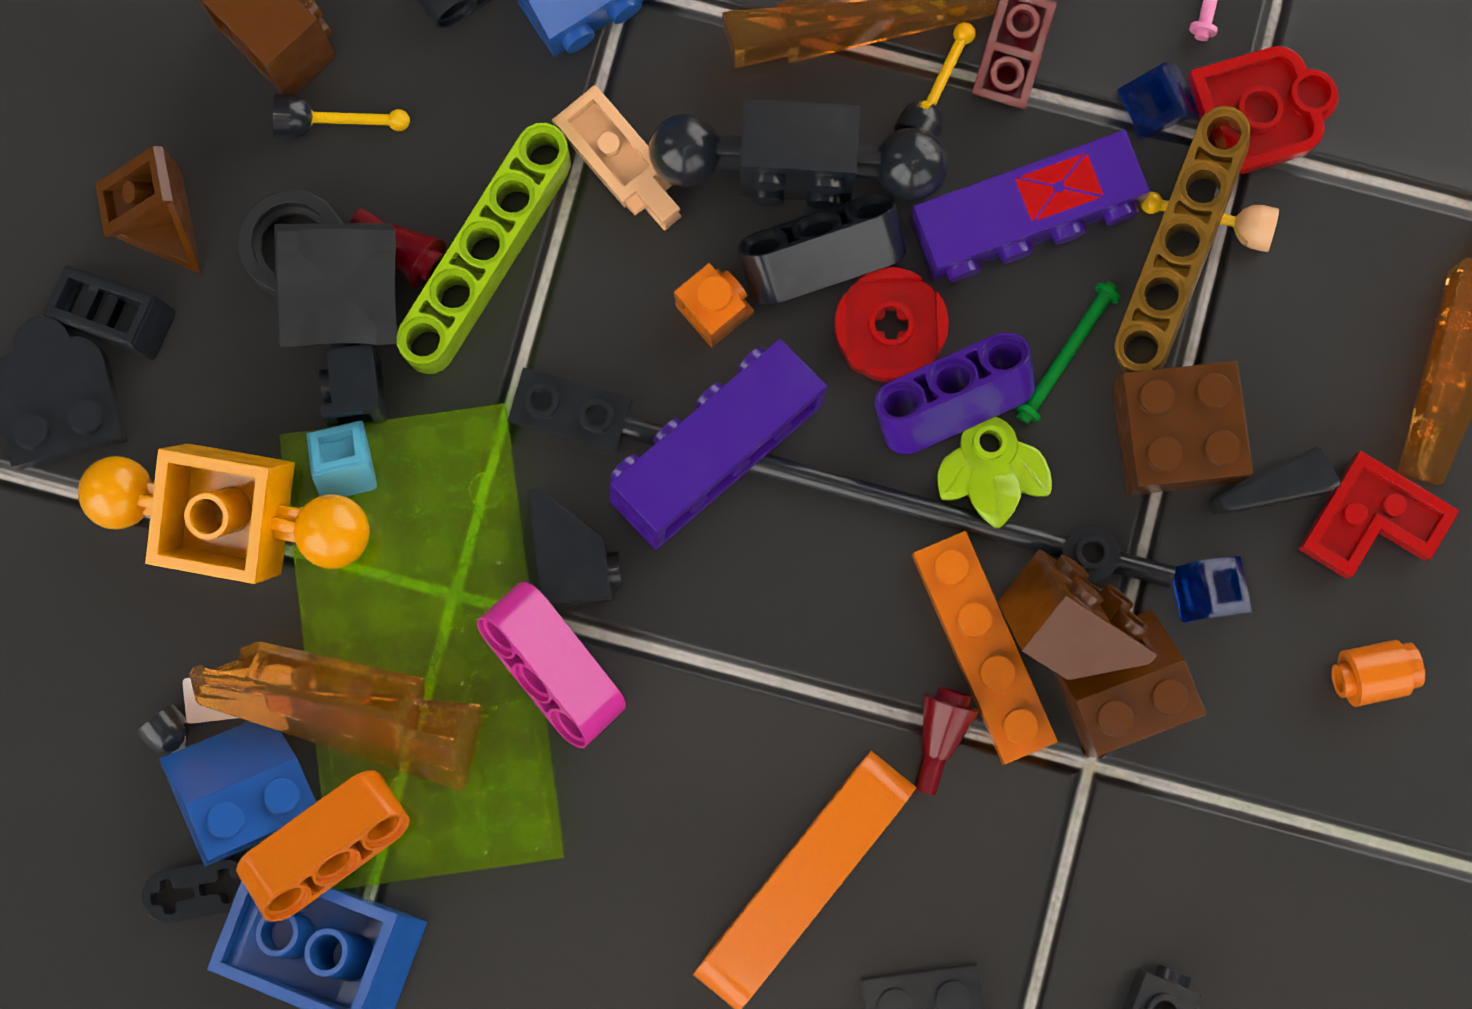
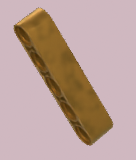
[1114,106,1250,373]

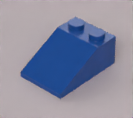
[207,881,427,1009]

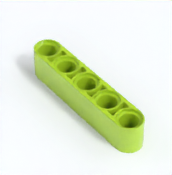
[397,123,571,374]

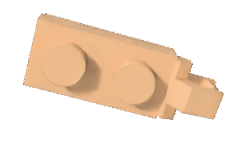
[552,85,682,231]

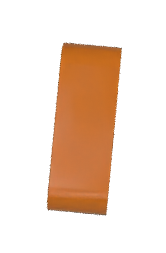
[236,770,410,922]

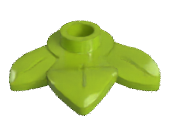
[937,417,1052,529]

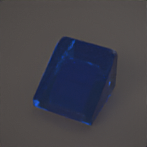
[1117,62,1198,139]
[1173,556,1252,623]

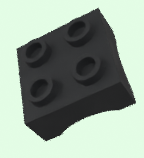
[274,223,397,347]

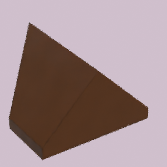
[95,146,202,275]

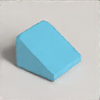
[306,420,377,497]

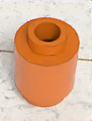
[1331,639,1425,707]

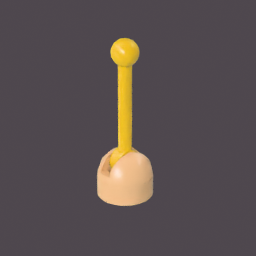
[1140,192,1279,253]

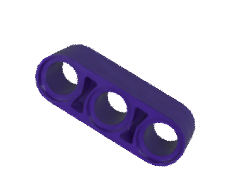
[874,332,1036,454]

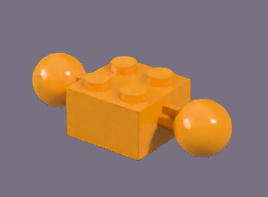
[78,443,370,584]

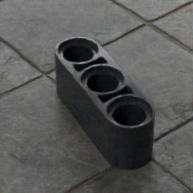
[738,194,906,305]

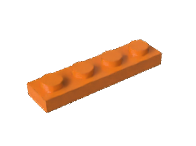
[912,531,1058,765]

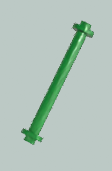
[1015,281,1121,424]

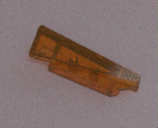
[1398,257,1472,485]

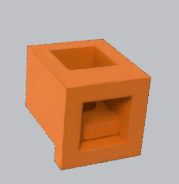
[674,263,755,348]

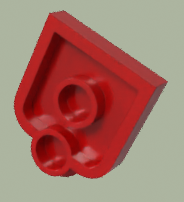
[1186,46,1339,175]

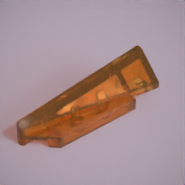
[722,0,998,68]
[189,641,482,790]

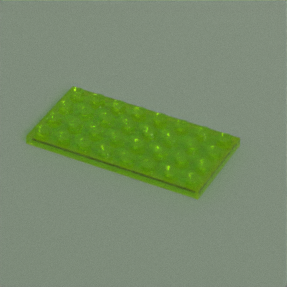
[279,403,565,890]

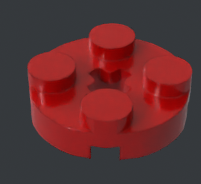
[834,267,949,383]

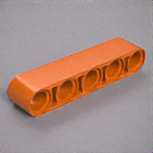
[692,751,916,1009]

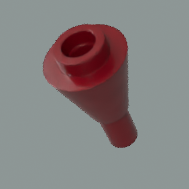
[350,208,446,288]
[915,686,979,795]

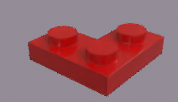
[1298,451,1459,579]

